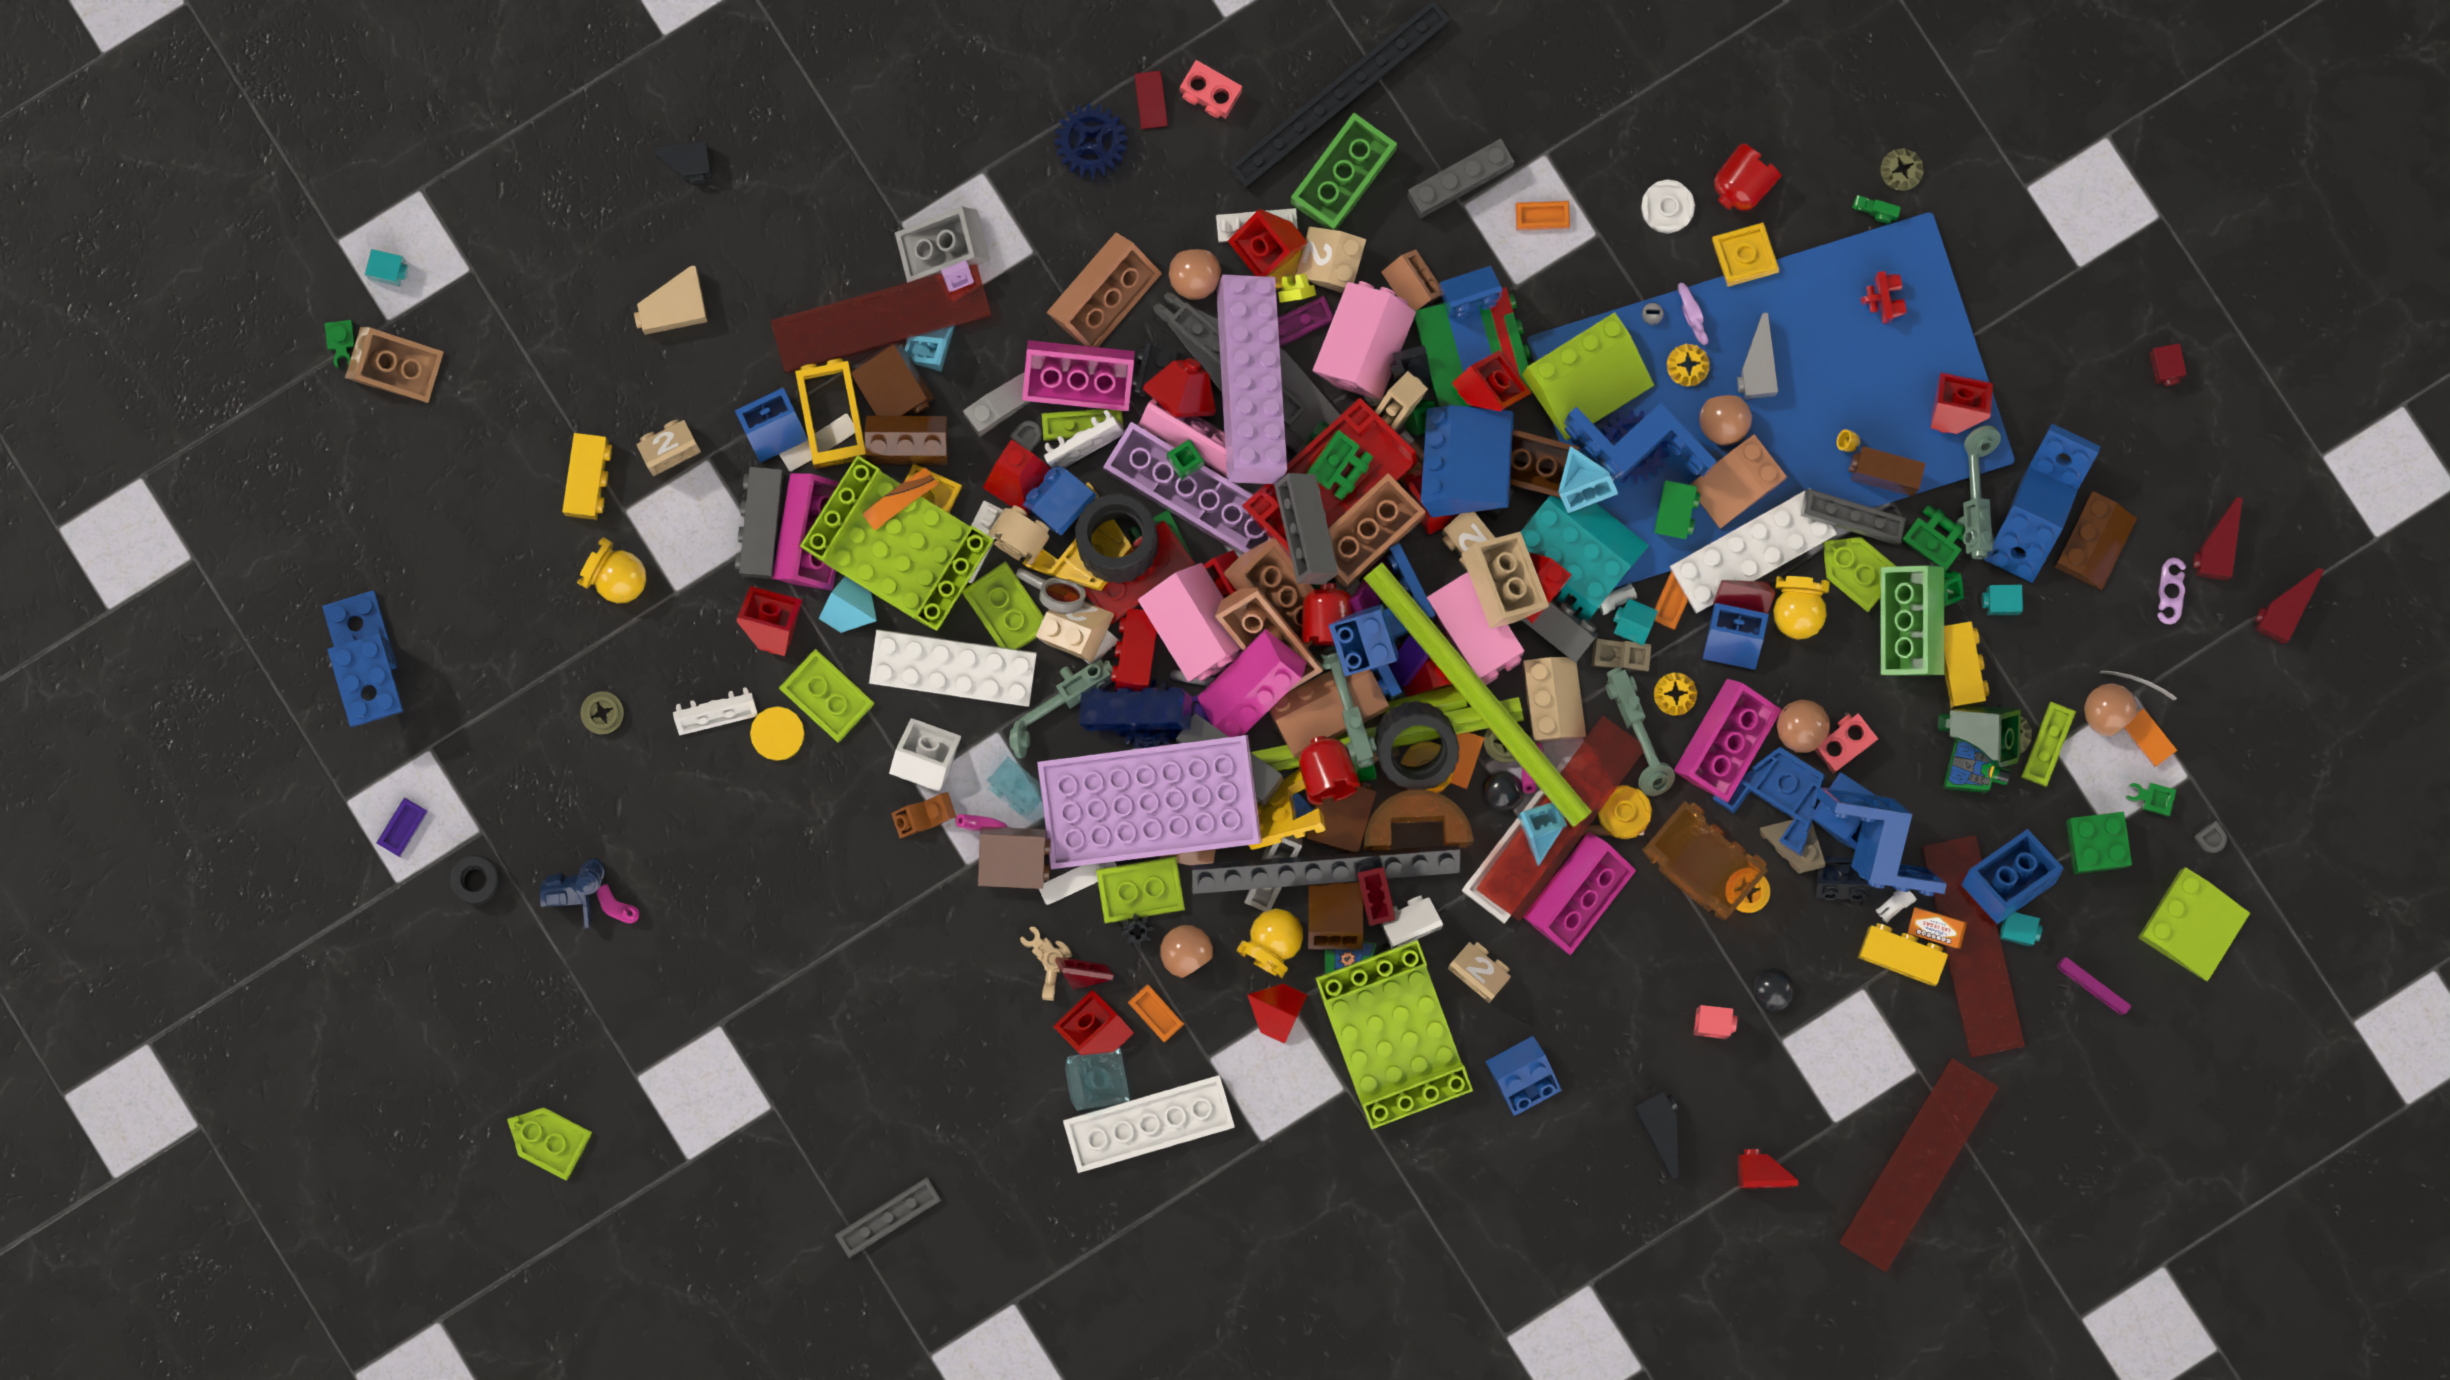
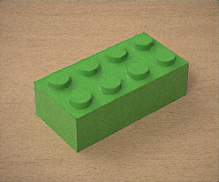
[1290,113,1397,231]
[1881,566,1944,676]

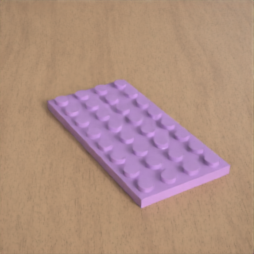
[1037,735,1262,869]

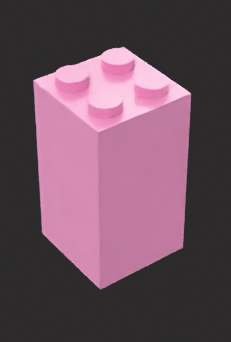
[1312,281,1416,400]
[1138,563,1243,682]
[1427,572,1524,685]

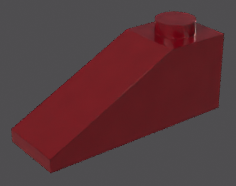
[2193,497,2243,581]
[2254,568,2324,644]

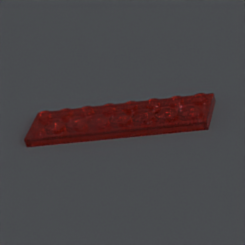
[770,264,991,373]
[1476,716,1643,921]
[1922,835,2025,1058]
[1839,1058,1998,1272]

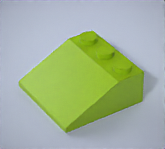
[2138,867,2250,981]

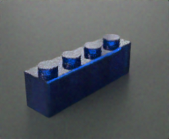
[1079,687,1193,731]

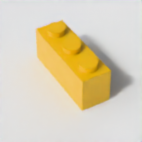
[562,433,612,520]
[1944,622,1989,709]
[1858,923,1948,986]

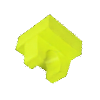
[1278,273,1316,302]

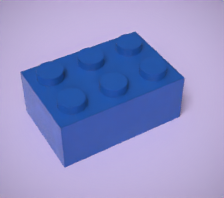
[1962,829,2064,924]

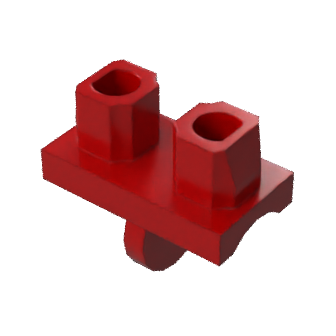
[1860,271,1907,324]

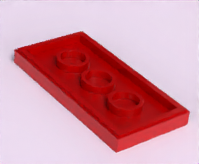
[1082,520,1196,627]

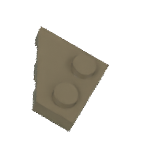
[1760,819,1825,873]

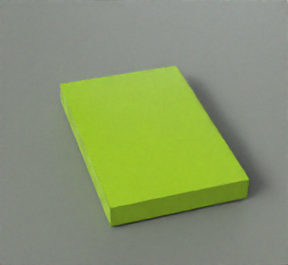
[962,561,1044,650]
[779,649,875,743]
[1096,856,1185,923]

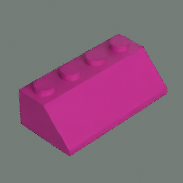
[1022,340,1135,411]
[772,474,840,590]
[1198,629,1307,737]
[1674,679,1781,802]
[1523,832,1636,955]

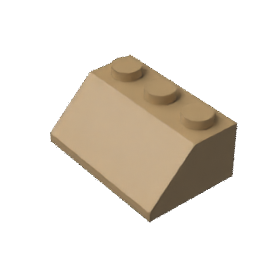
[1462,532,1549,629]
[1522,657,1586,744]

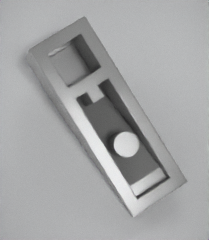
[1737,313,1778,400]
[963,372,1031,437]
[1244,835,1303,911]

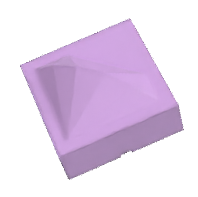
[941,260,974,292]

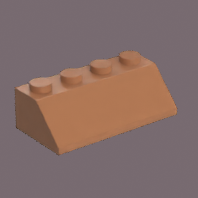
[1046,232,1162,347]
[1328,473,1426,590]
[1224,538,1314,648]
[1215,588,1324,692]
[1269,669,1390,758]

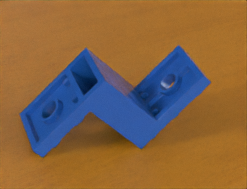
[1564,403,1717,482]
[1984,424,2101,583]
[1370,543,1436,701]
[322,590,404,728]
[1817,787,1947,896]

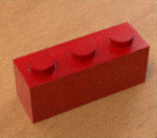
[1111,608,1157,696]

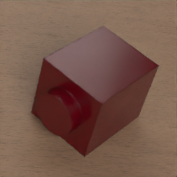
[2149,343,2187,386]

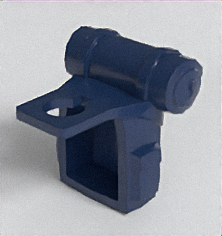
[540,858,605,929]

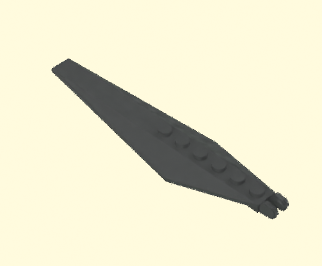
[1153,292,1420,534]

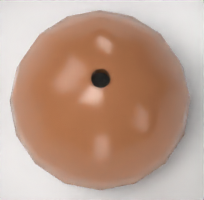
[1169,249,1221,300]
[1699,395,1752,446]
[2084,683,2138,737]
[1777,699,1830,753]
[1160,925,1213,978]

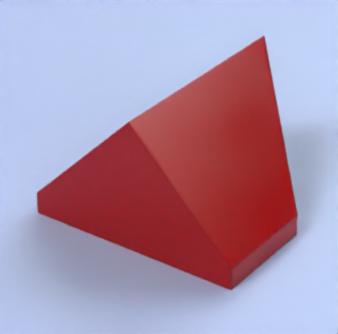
[1248,984,1307,1044]

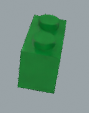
[1653,480,1701,539]

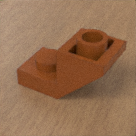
[891,792,957,839]

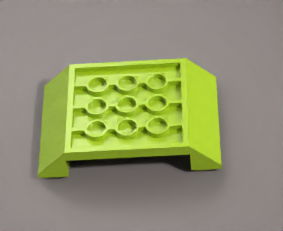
[800,455,994,631]
[1315,940,1473,1129]

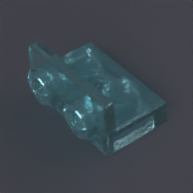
[987,756,1042,816]

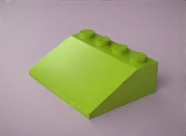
[1522,312,1654,441]

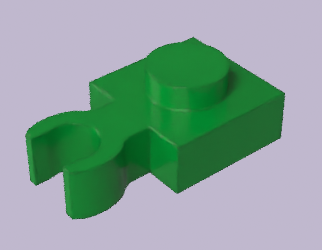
[1852,195,1901,224]
[325,320,355,369]
[2125,782,2176,816]

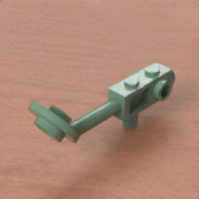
[1957,426,2001,559]
[1314,645,1377,768]
[1009,659,1113,758]
[1606,667,1675,796]

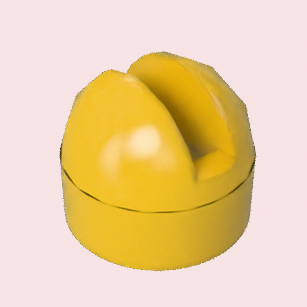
[1836,429,1860,452]

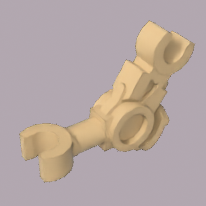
[1020,926,1072,1001]

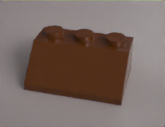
[865,416,948,465]
[1510,429,1584,498]
[2053,491,2137,591]

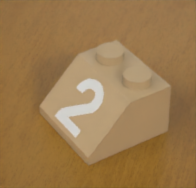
[1295,227,1366,293]
[636,419,701,476]
[1442,512,1495,572]
[1036,595,1114,663]
[1448,942,1511,1003]

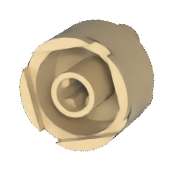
[987,505,1050,565]

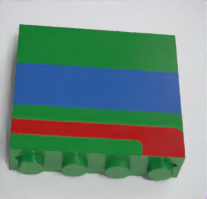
[1413,287,1533,407]

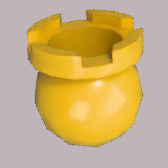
[577,537,646,603]
[1773,576,1830,640]
[1237,909,1303,978]

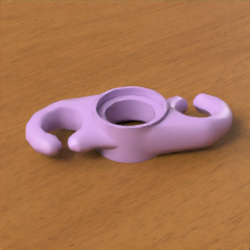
[1678,283,1708,345]
[2158,558,2186,625]

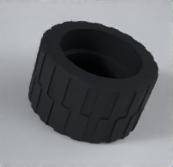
[1075,493,1158,583]
[1374,701,1460,791]

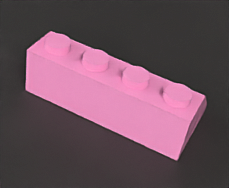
[1139,399,1227,479]

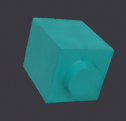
[365,249,408,287]
[1982,585,2023,615]
[1613,598,1658,646]
[1999,912,2042,946]

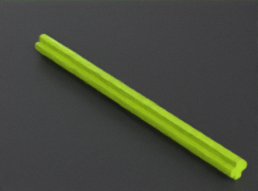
[1364,563,1592,827]
[1251,697,1524,772]

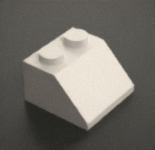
[889,718,961,792]
[1380,895,1443,949]

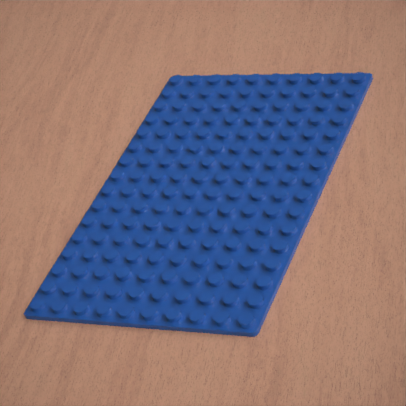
[1527,212,2015,589]

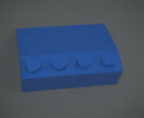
[1421,405,1514,517]

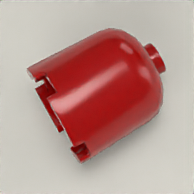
[1714,143,1782,211]
[1302,583,1354,646]
[1299,736,1361,805]

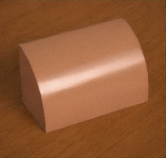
[1381,249,1442,311]

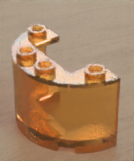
[1363,789,1473,851]
[1643,801,1768,920]

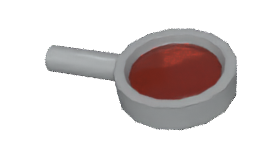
[1016,568,1086,613]

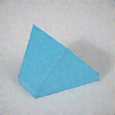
[905,321,956,372]
[1559,446,1618,513]
[819,577,877,633]
[1518,802,1567,866]

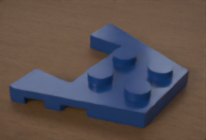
[1713,747,1825,856]

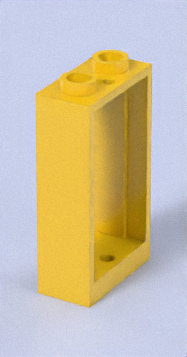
[795,359,866,469]

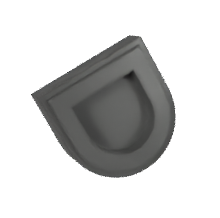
[1009,421,1042,453]
[2193,821,2227,853]

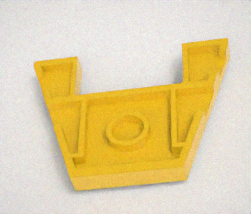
[1023,482,1134,591]
[1248,768,1326,850]

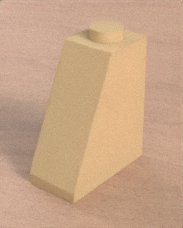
[634,266,708,335]

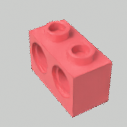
[1180,60,1242,119]
[1814,713,1878,774]
[1694,1005,1737,1039]

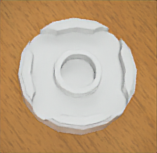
[1641,179,1695,234]

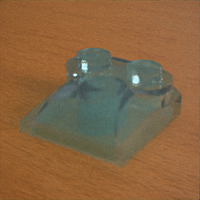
[1065,1048,1130,1111]

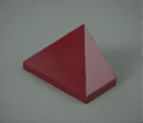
[1357,867,1396,926]
[1055,957,1114,990]

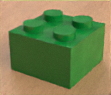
[2066,811,2132,874]

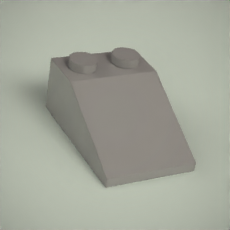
[895,206,990,283]

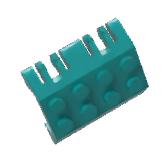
[1521,495,1649,620]

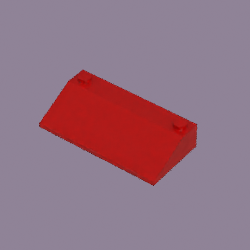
[1242,398,1418,560]

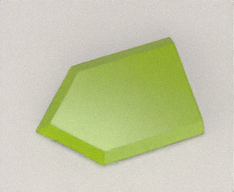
[1823,537,1897,612]
[507,1107,592,1181]

